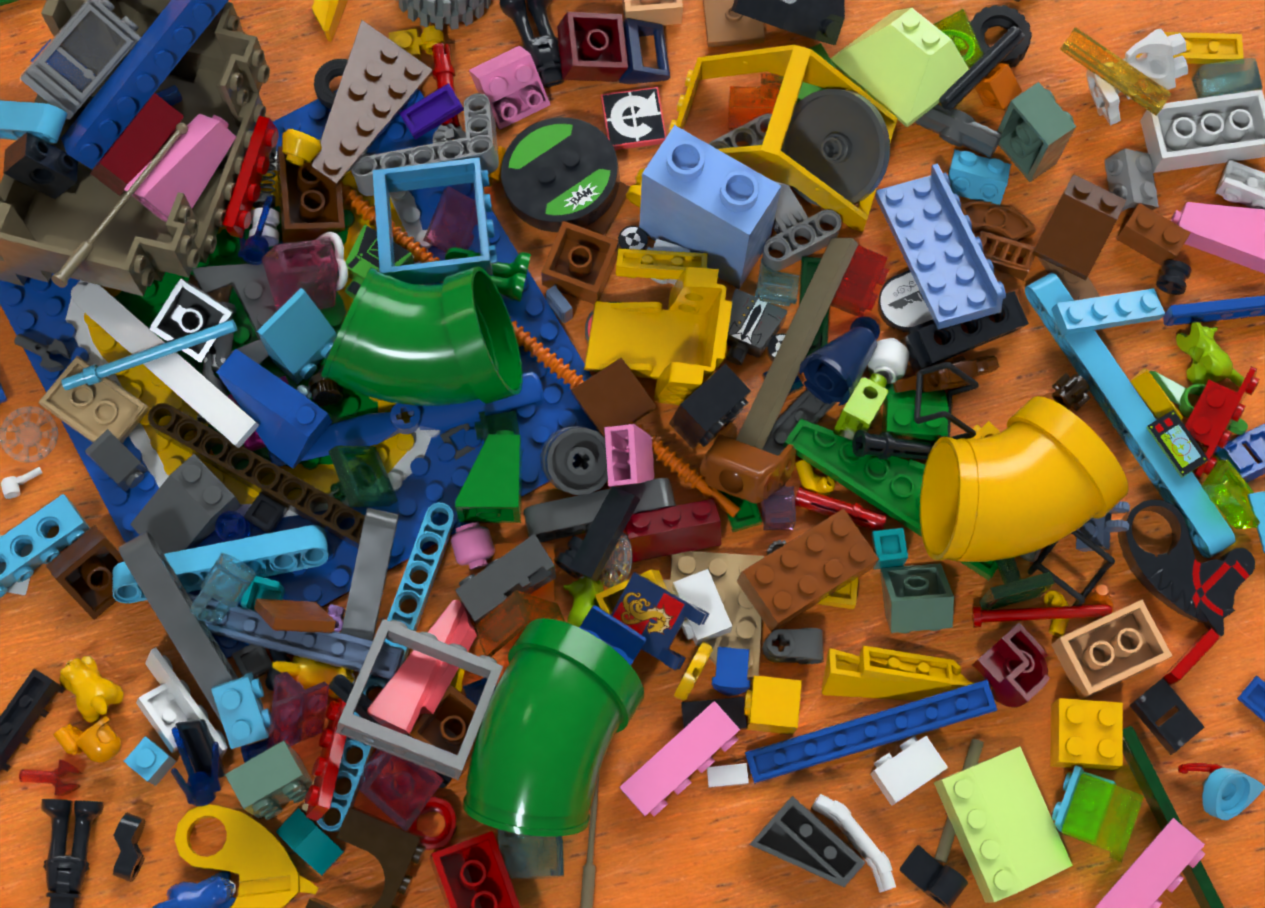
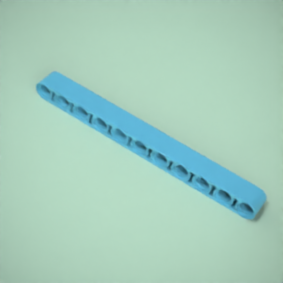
[1025,272,1235,559]
[317,502,455,832]

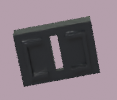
[1129,678,1205,755]

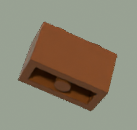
[1117,203,1191,266]

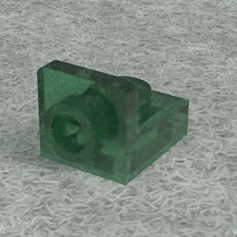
[474,410,521,443]

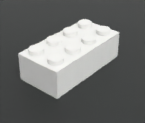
[1140,90,1265,173]

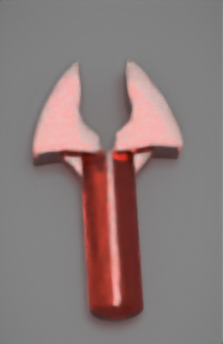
[19,759,82,796]

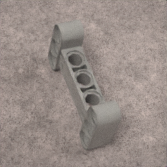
[709,113,842,271]

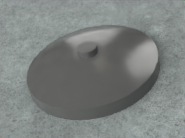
[781,89,890,207]

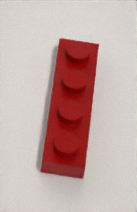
[222,116,279,238]
[305,697,346,821]

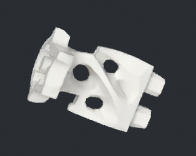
[1086,29,1188,125]

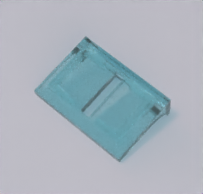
[755,258,799,306]

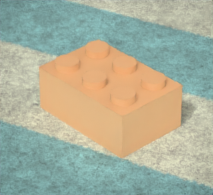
[1051,600,1172,700]

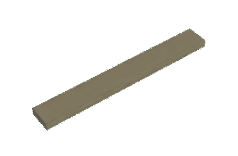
[736,238,858,450]

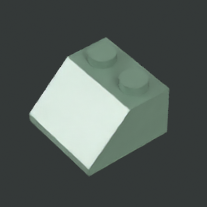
[880,563,954,633]

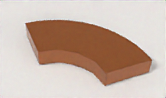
[961,201,1036,242]

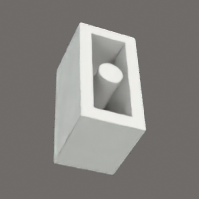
[672,569,732,646]
[870,736,948,806]

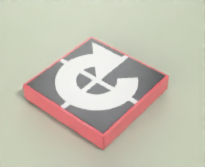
[601,87,666,150]

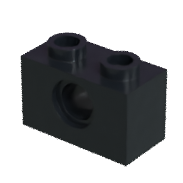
[3,132,78,199]

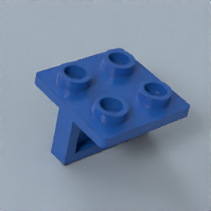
[579,606,646,665]

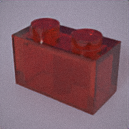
[830,245,889,318]

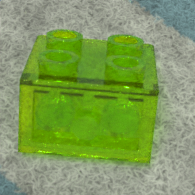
[1061,774,1144,862]

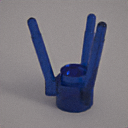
[238,196,286,265]
[171,727,221,806]

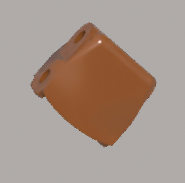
[700,422,796,504]

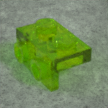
[1201,459,1260,529]

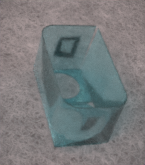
[1191,58,1263,99]

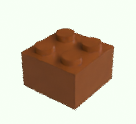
[541,221,619,304]

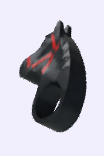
[1118,500,1255,637]

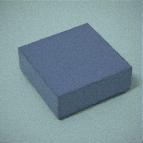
[546,285,573,324]

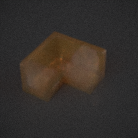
[728,74,784,132]
[474,590,565,657]

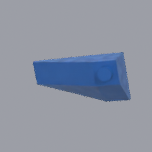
[217,349,332,470]

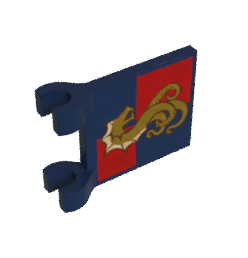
[611,572,710,670]

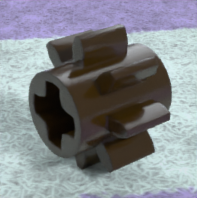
[1052,373,1090,411]

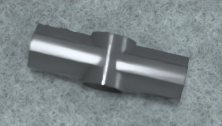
[914,104,1002,158]

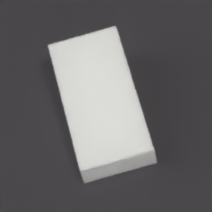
[707,763,749,788]

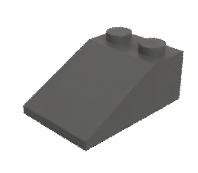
[130,454,241,554]

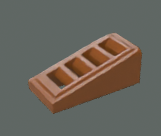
[979,231,1035,281]

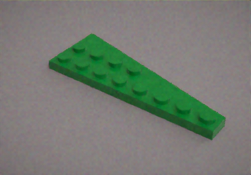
[783,419,1003,581]

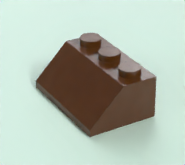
[276,146,345,243]

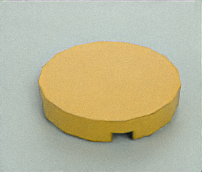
[673,641,713,701]

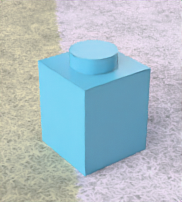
[123,736,177,786]

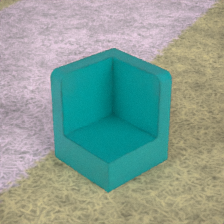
[871,528,908,569]
[241,574,285,611]

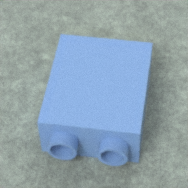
[639,125,781,289]

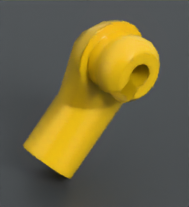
[795,460,835,496]
[1044,590,1070,637]

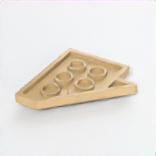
[663,551,764,679]

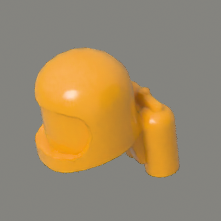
[53,716,121,763]

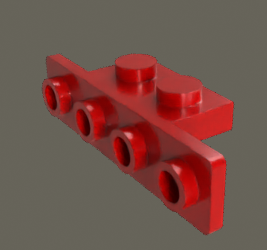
[1185,366,1260,480]

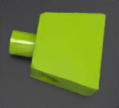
[833,373,889,440]

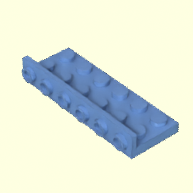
[876,163,1006,330]

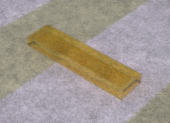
[1060,27,1171,116]

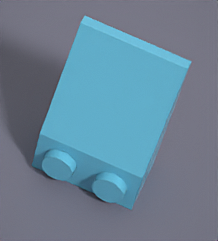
[257,288,337,385]

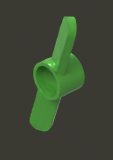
[1149,371,1248,435]

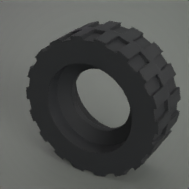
[970,5,1032,68]

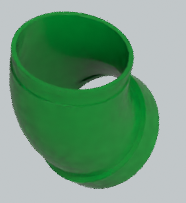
[321,267,523,406]
[463,618,644,837]

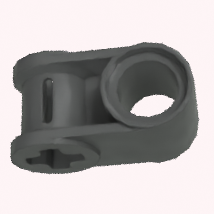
[762,628,824,664]

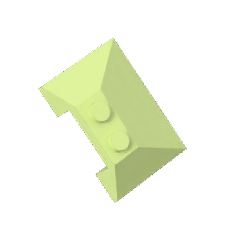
[830,8,969,127]

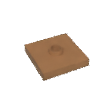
[703,0,765,47]

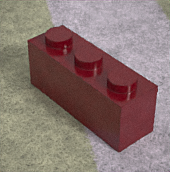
[624,498,722,563]

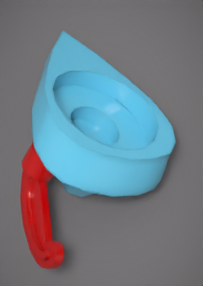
[1178,763,1265,820]

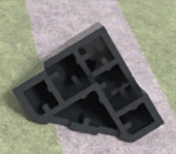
[731,0,845,45]

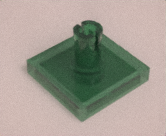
[328,445,398,507]
[979,557,1054,610]

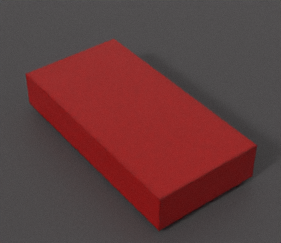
[1162,628,1219,685]

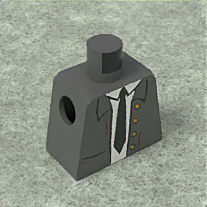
[726,288,787,365]

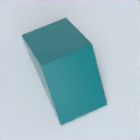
[276,808,344,876]

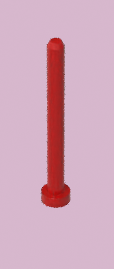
[972,604,1112,628]

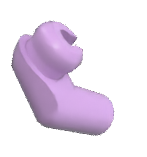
[328,604,345,632]

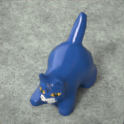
[152,871,236,908]

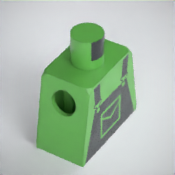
[345,224,414,299]

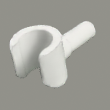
[1,467,43,499]

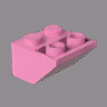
[469,46,550,130]

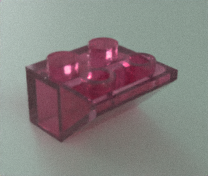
[262,238,338,311]

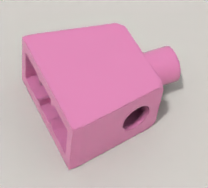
[604,424,654,487]

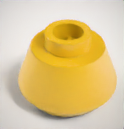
[282,129,322,166]

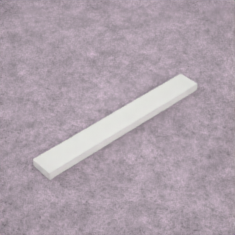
[72,283,259,448]

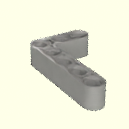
[351,93,499,196]

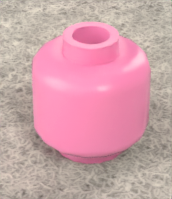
[451,522,495,570]

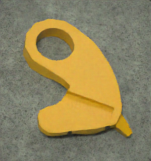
[175,804,319,908]

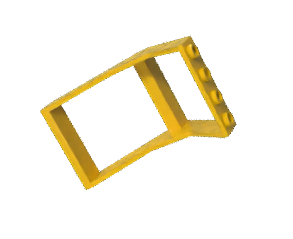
[668,44,898,232]

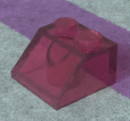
[358,749,444,831]

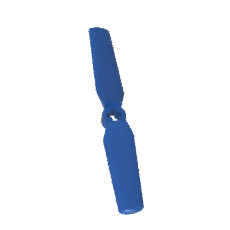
[268,372,543,466]

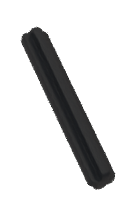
[939,26,1025,111]

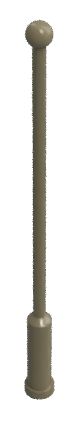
[51,122,188,288]
[580,771,600,908]

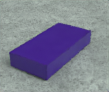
[399,83,464,140]

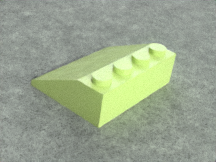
[934,746,1073,903]

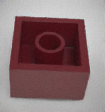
[557,12,628,82]

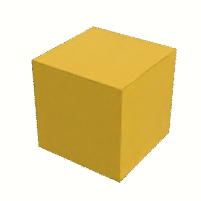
[744,675,802,735]

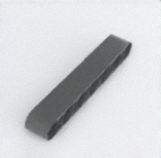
[118,531,238,725]

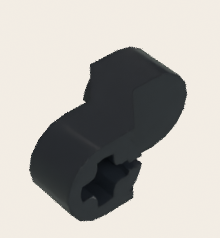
[113,813,145,882]

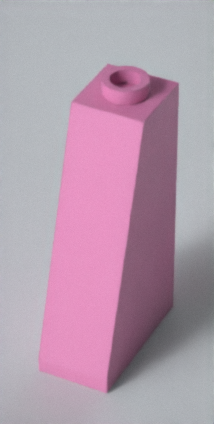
[124,114,236,222]
[1171,202,1265,274]

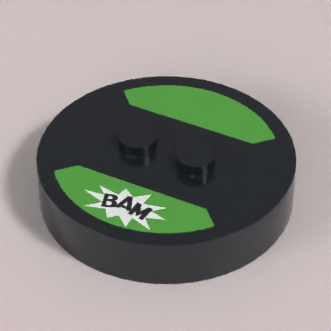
[501,117,620,232]

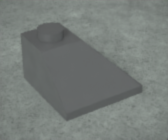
[149,278,234,363]

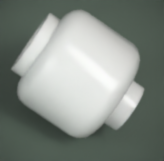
[868,338,909,384]

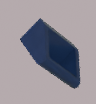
[619,18,670,84]

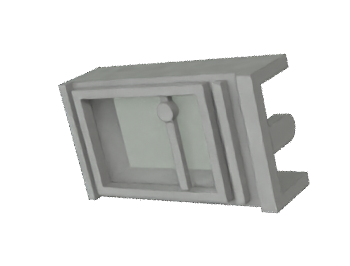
[20,0,141,120]

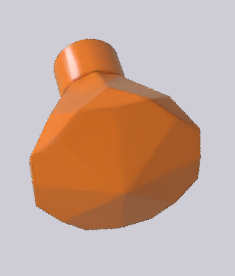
[1084,585,1114,618]

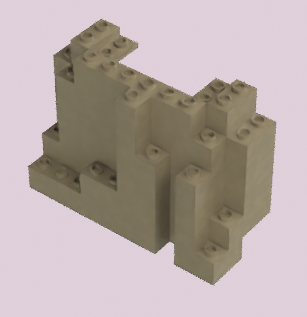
[0,0,270,296]

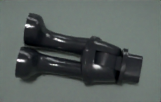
[499,0,565,88]
[41,799,104,908]

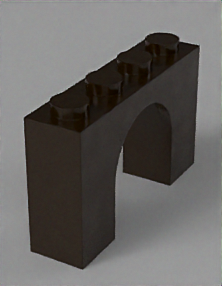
[306,807,426,908]

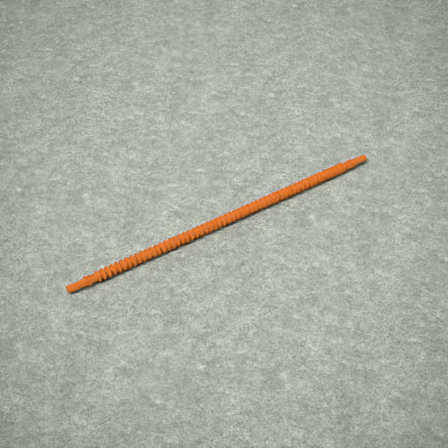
[341,182,741,518]

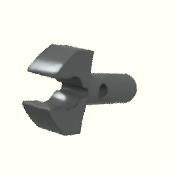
[14,334,71,372]

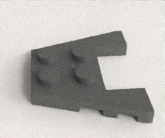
[191,261,300,364]

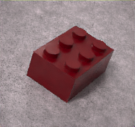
[90,93,184,196]

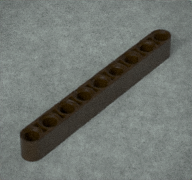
[148,403,365,549]

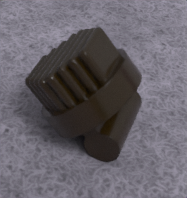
[308,364,343,407]

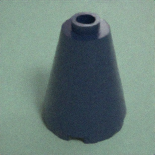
[799,326,877,406]

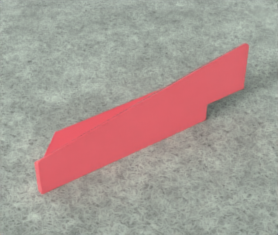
[367,600,477,734]

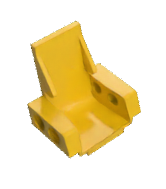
[584,267,732,405]

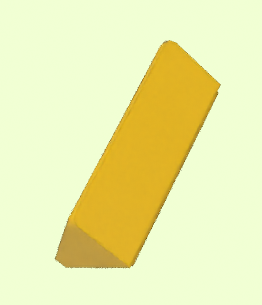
[1131,368,1183,420]

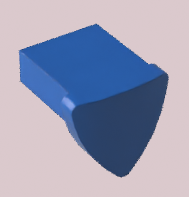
[711,647,750,696]

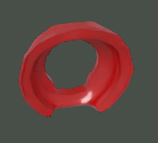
[409,796,457,850]

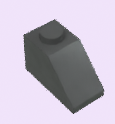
[85,429,147,492]

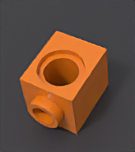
[975,63,1022,110]

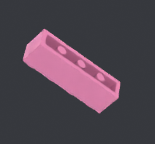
[619,701,740,817]
[1095,818,1205,908]

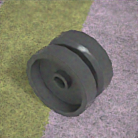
[540,426,608,495]

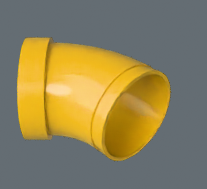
[920,396,1128,562]

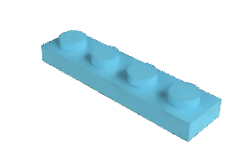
[1051,289,1165,335]

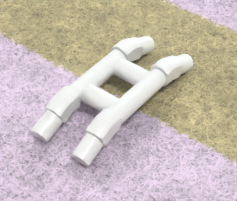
[811,794,896,893]

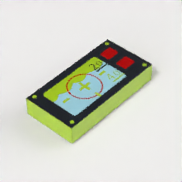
[1146,410,1209,478]

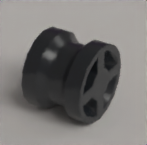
[1156,260,1192,295]

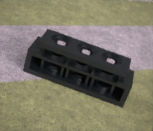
[900,291,1029,373]

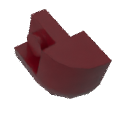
[972,622,1050,708]

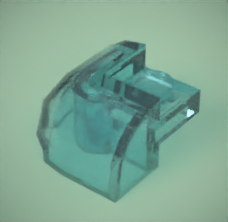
[498,829,564,879]

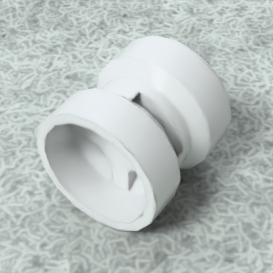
[249,208,280,247]

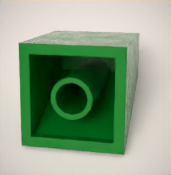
[455,430,522,523]

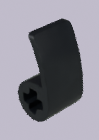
[900,845,968,908]

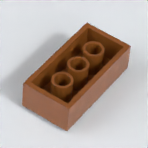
[737,509,879,632]

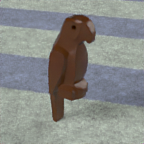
[893,356,999,393]

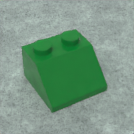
[882,384,949,443]

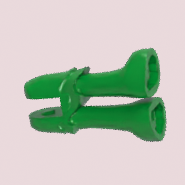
[445,247,531,302]

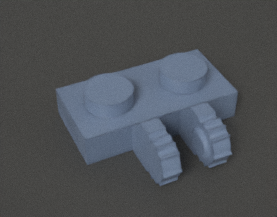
[1076,501,1130,552]

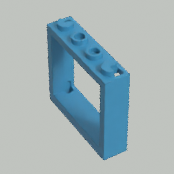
[372,157,497,285]

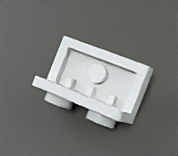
[1215,160,1265,210]

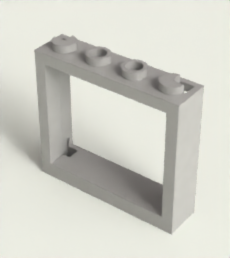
[336,619,503,780]

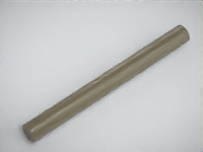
[934,739,984,863]

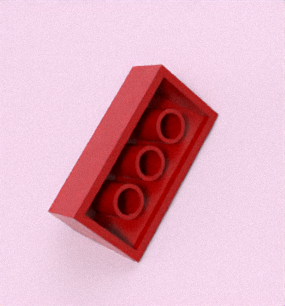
[429,831,521,908]

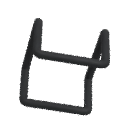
[914,362,979,439]
[1028,530,1115,606]

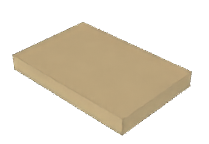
[38,356,150,443]

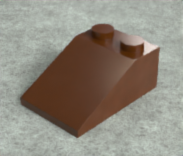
[1032,174,1127,281]

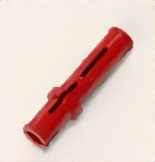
[432,43,460,128]
[794,487,887,531]

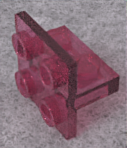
[267,672,329,750]

